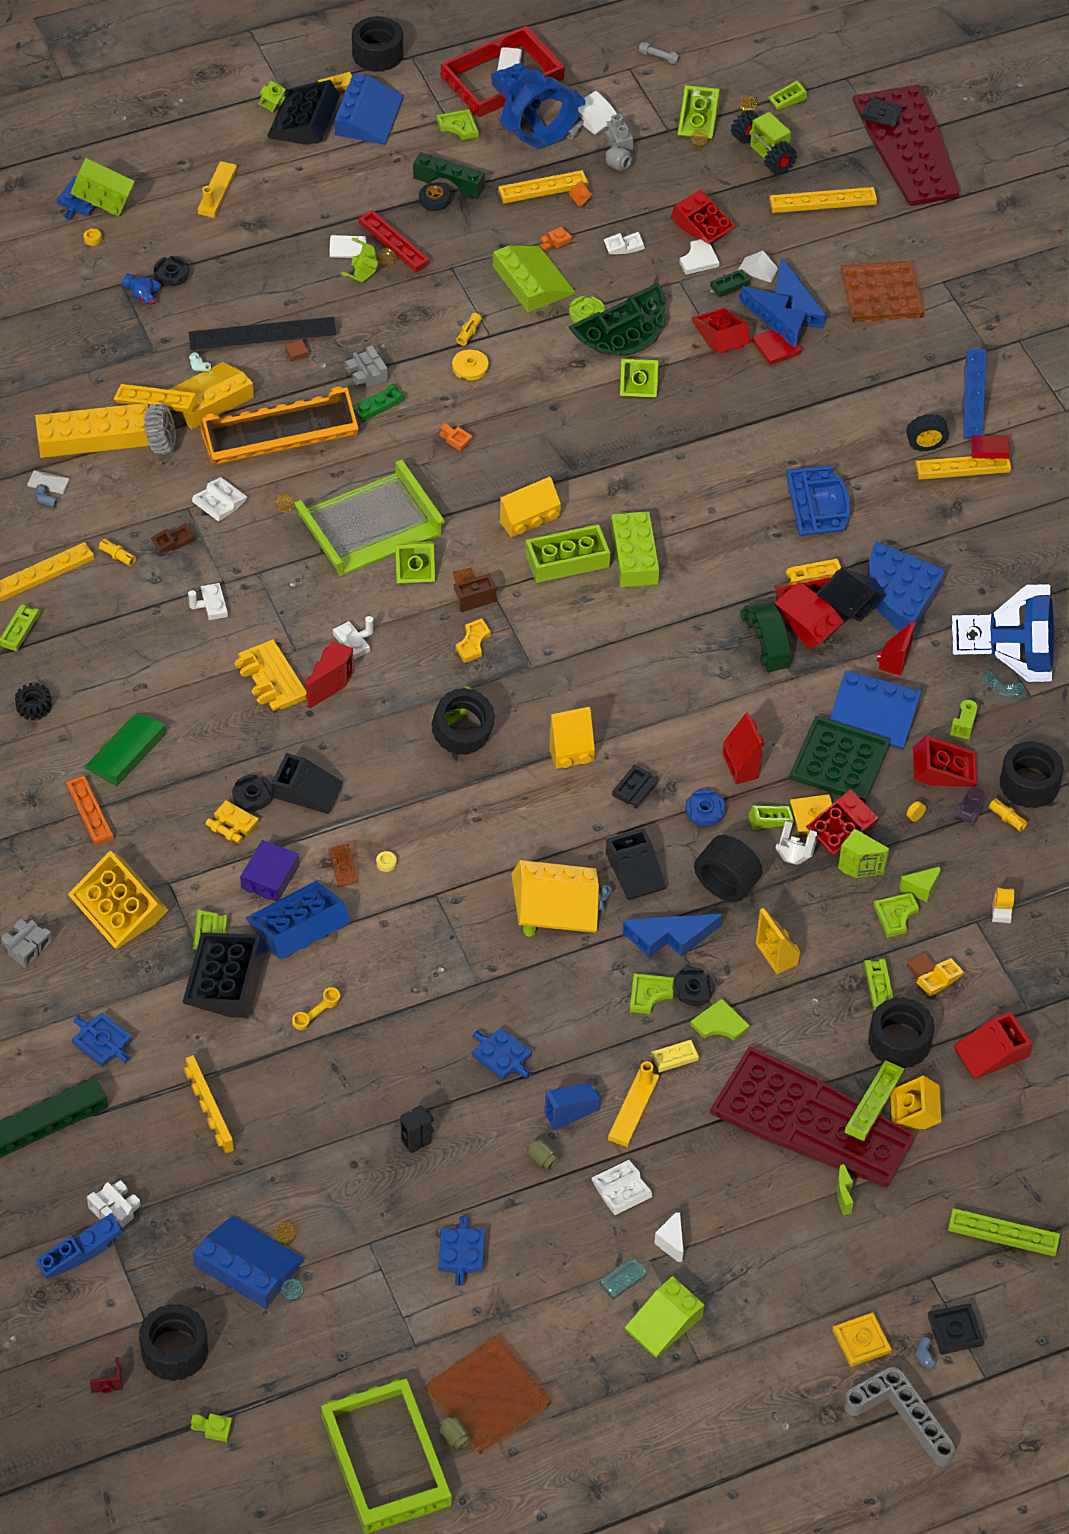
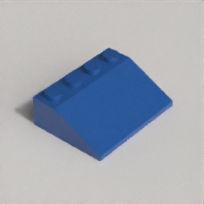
[335,73,403,145]
[830,670,921,750]
[246,881,351,959]
[193,1215,304,1309]

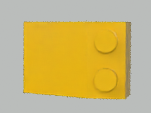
[549,707,595,769]
[756,908,800,974]

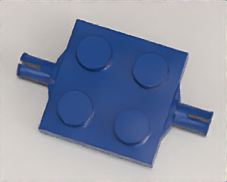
[57,176,96,220]
[72,1013,132,1067]
[472,1027,532,1080]
[438,1216,485,1286]

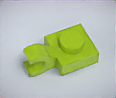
[191,1414,232,1442]

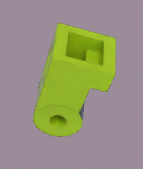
[950,700,977,739]

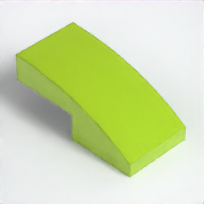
[837,1165,854,1216]

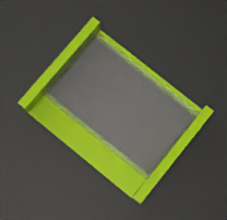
[294,460,445,576]

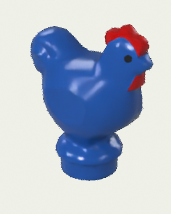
[122,273,161,305]

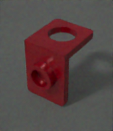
[90,1357,122,1393]

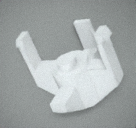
[776,821,817,865]

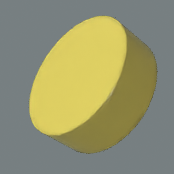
[376,851,397,872]

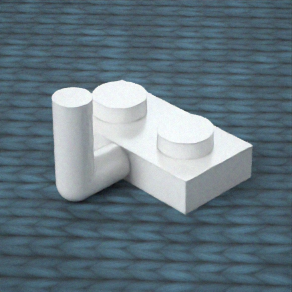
[188,583,228,620]
[333,616,373,660]

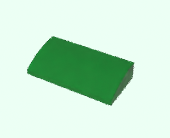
[85,714,166,787]

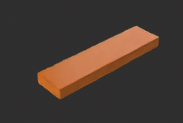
[66,775,114,846]

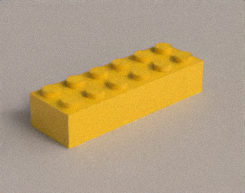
[35,403,149,458]

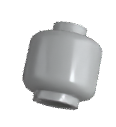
[605,145,632,171]

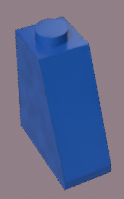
[544,1083,601,1130]

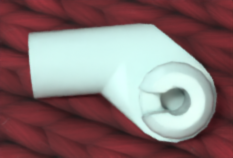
[189,352,211,371]

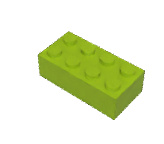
[611,511,659,587]
[525,524,610,583]

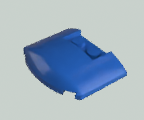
[786,466,850,536]

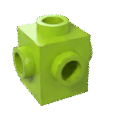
[258,81,286,113]

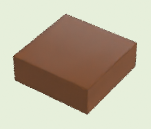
[285,339,309,361]
[907,953,935,978]

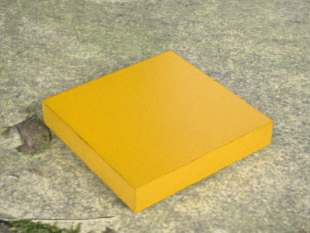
[832,1312,892,1367]

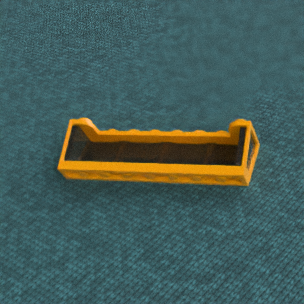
[200,387,358,466]

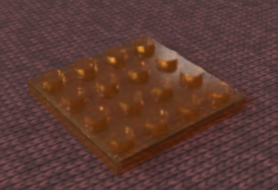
[841,261,924,322]
[425,1336,551,1454]

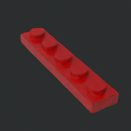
[358,210,429,272]

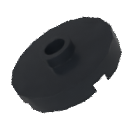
[154,256,190,286]
[232,774,272,811]
[672,967,714,1006]

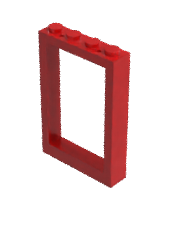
[440,25,565,118]

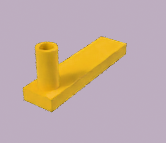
[197,161,237,218]
[608,1061,659,1147]

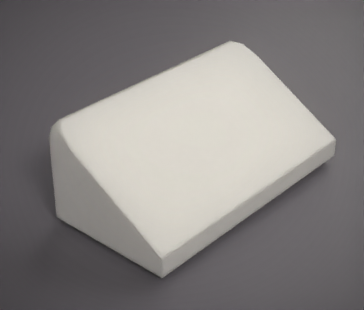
[497,47,522,71]
[330,235,366,258]

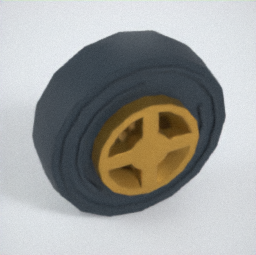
[419,183,451,211]

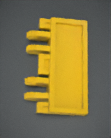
[234,639,307,711]

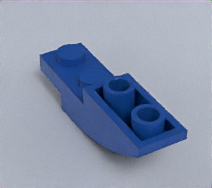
[36,1213,124,1278]

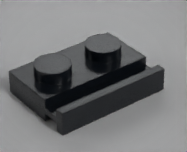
[862,97,902,127]
[612,764,659,809]

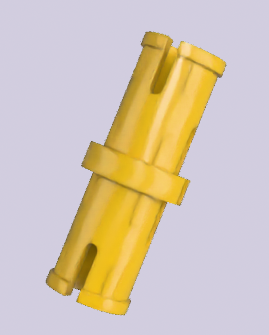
[456,313,482,346]
[99,539,136,567]
[989,798,1028,832]

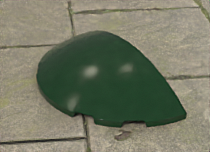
[568,283,666,356]

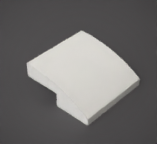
[578,91,617,135]
[192,477,247,521]
[592,1160,652,1215]

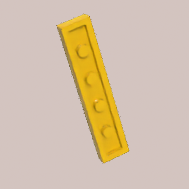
[498,170,588,204]
[114,384,199,413]
[915,456,1011,480]
[184,1055,234,1153]

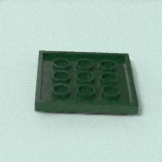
[789,716,890,803]

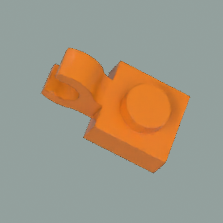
[540,227,572,251]
[439,423,472,452]

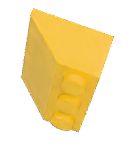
[500,477,561,537]

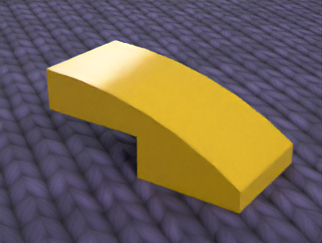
[916,958,964,997]

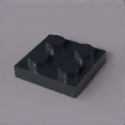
[927,1303,984,1355]

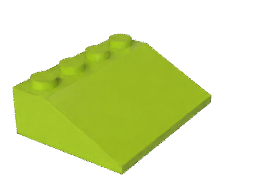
[493,245,575,313]

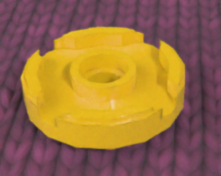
[452,349,489,381]

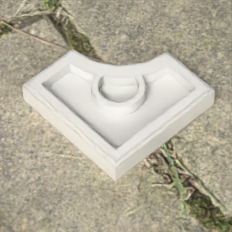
[679,240,719,275]

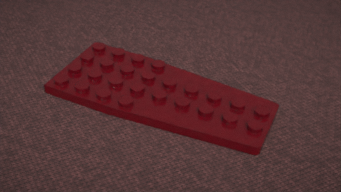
[853,84,960,206]
[710,1046,915,1187]

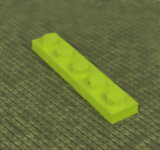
[845,1060,904,1141]
[948,1208,1060,1257]

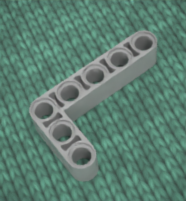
[844,1367,955,1467]

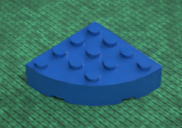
[867,541,946,632]

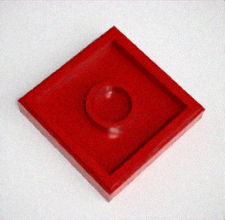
[752,329,802,365]
[971,435,1010,459]

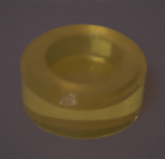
[739,96,757,112]
[691,129,708,148]
[377,248,396,266]
[275,493,294,512]
[274,1223,296,1246]

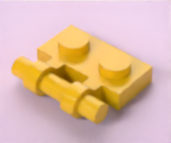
[206,800,259,844]

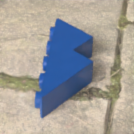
[775,259,827,328]
[739,286,806,347]
[962,349,986,439]
[622,913,722,957]

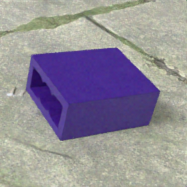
[240,840,299,901]

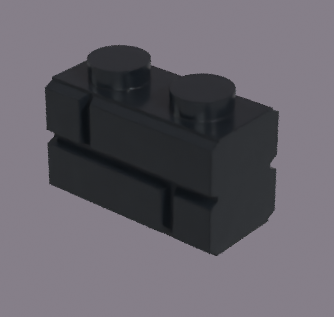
[400,1105,434,1153]

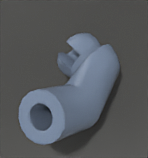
[35,484,57,508]
[598,885,612,914]
[915,1337,936,1369]

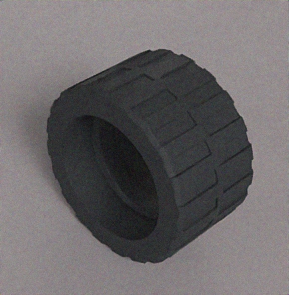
[352,16,403,72]
[431,688,495,755]
[1000,741,1064,808]
[694,835,763,902]
[868,997,935,1068]
[139,1304,208,1381]

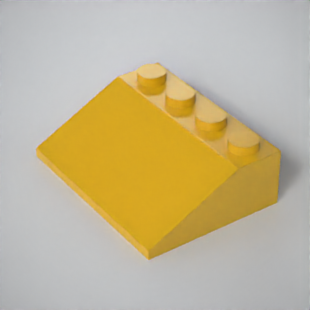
[168,362,254,430]
[68,850,169,949]
[511,860,599,933]

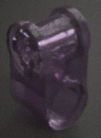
[954,787,985,827]

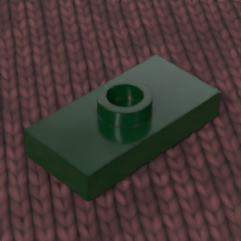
[710,269,750,297]

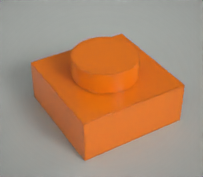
[568,181,592,206]

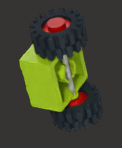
[730,110,797,175]

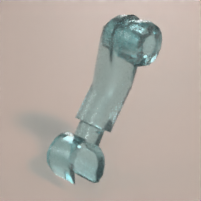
[982,670,1024,697]

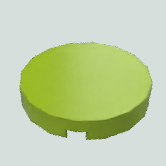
[569,296,605,323]

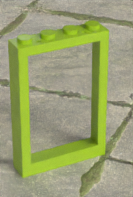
[321,1378,452,1534]

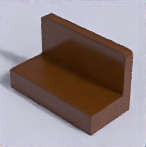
[454,573,497,612]

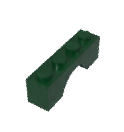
[413,152,485,199]

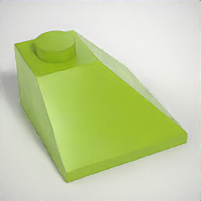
[620,358,658,397]
[395,541,435,583]

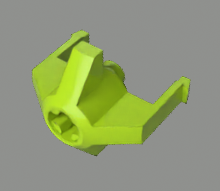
[341,238,378,282]

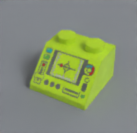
[838,829,889,878]

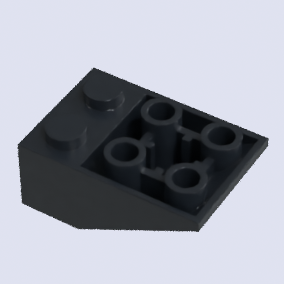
[816,567,887,622]
[271,753,343,814]
[606,828,666,900]

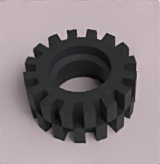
[15,683,52,720]

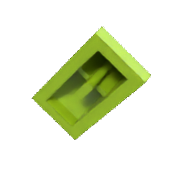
[899,867,941,902]

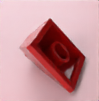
[876,622,915,676]

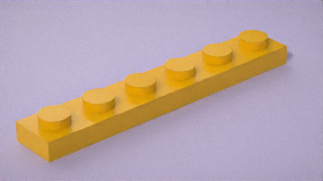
[769,187,877,213]
[0,542,94,602]

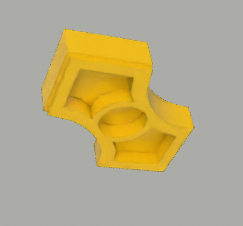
[456,618,491,663]

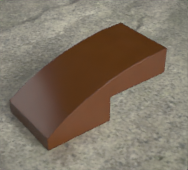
[151,523,196,553]

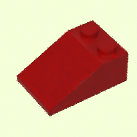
[691,308,750,353]
[774,581,844,649]
[913,735,978,787]

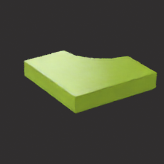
[436,109,479,140]
[873,892,919,938]
[630,973,674,1014]
[690,999,750,1041]

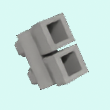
[605,114,633,155]
[345,345,388,387]
[1,919,53,969]

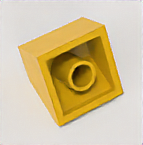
[891,1075,942,1129]

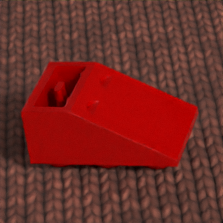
[671,189,735,244]
[305,641,354,708]
[722,712,764,784]
[806,789,878,856]
[953,1011,1032,1080]

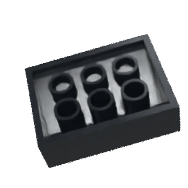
[267,80,340,145]
[183,933,267,1018]

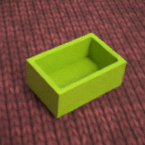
[70,158,135,216]

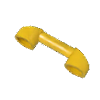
[292,987,340,1031]

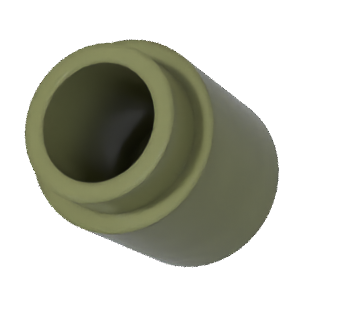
[528,1139,559,1170]
[439,1416,472,1451]

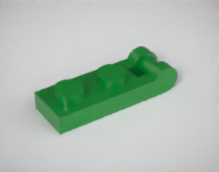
[352,384,405,422]

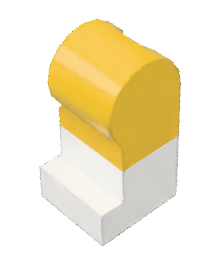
[992,887,1014,923]

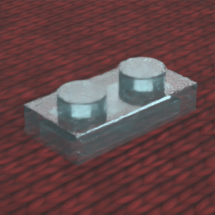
[599,1257,647,1300]

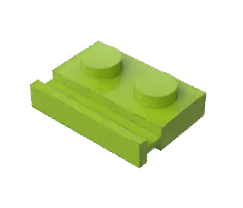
[193,910,227,950]

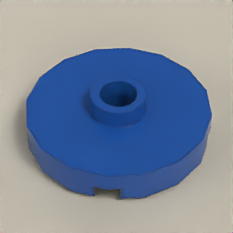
[685,790,725,826]

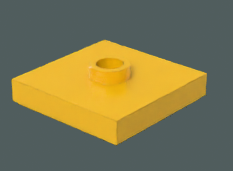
[790,794,832,836]

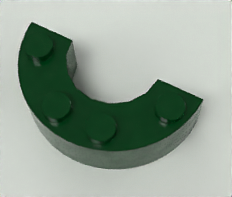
[740,600,790,673]

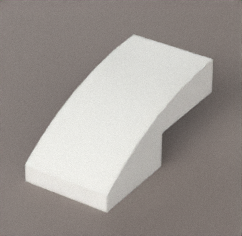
[604,232,645,254]

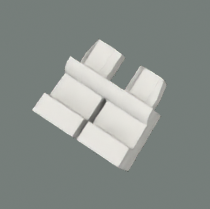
[87,1180,141,1228]

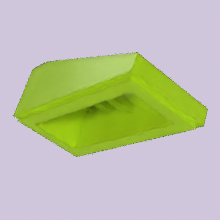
[768,80,808,110]
[748,806,794,830]

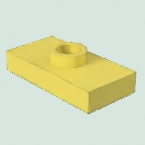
[651,1040,699,1072]

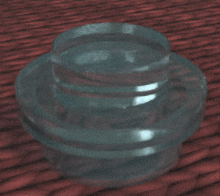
[281,1279,303,1301]

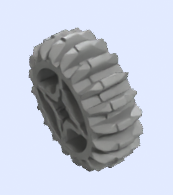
[144,404,176,455]

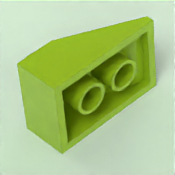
[678,85,721,139]
[625,1276,704,1358]

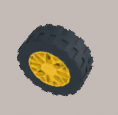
[906,414,949,452]

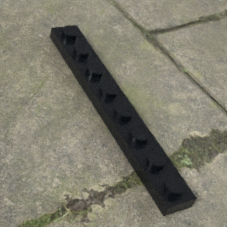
[188,317,336,350]

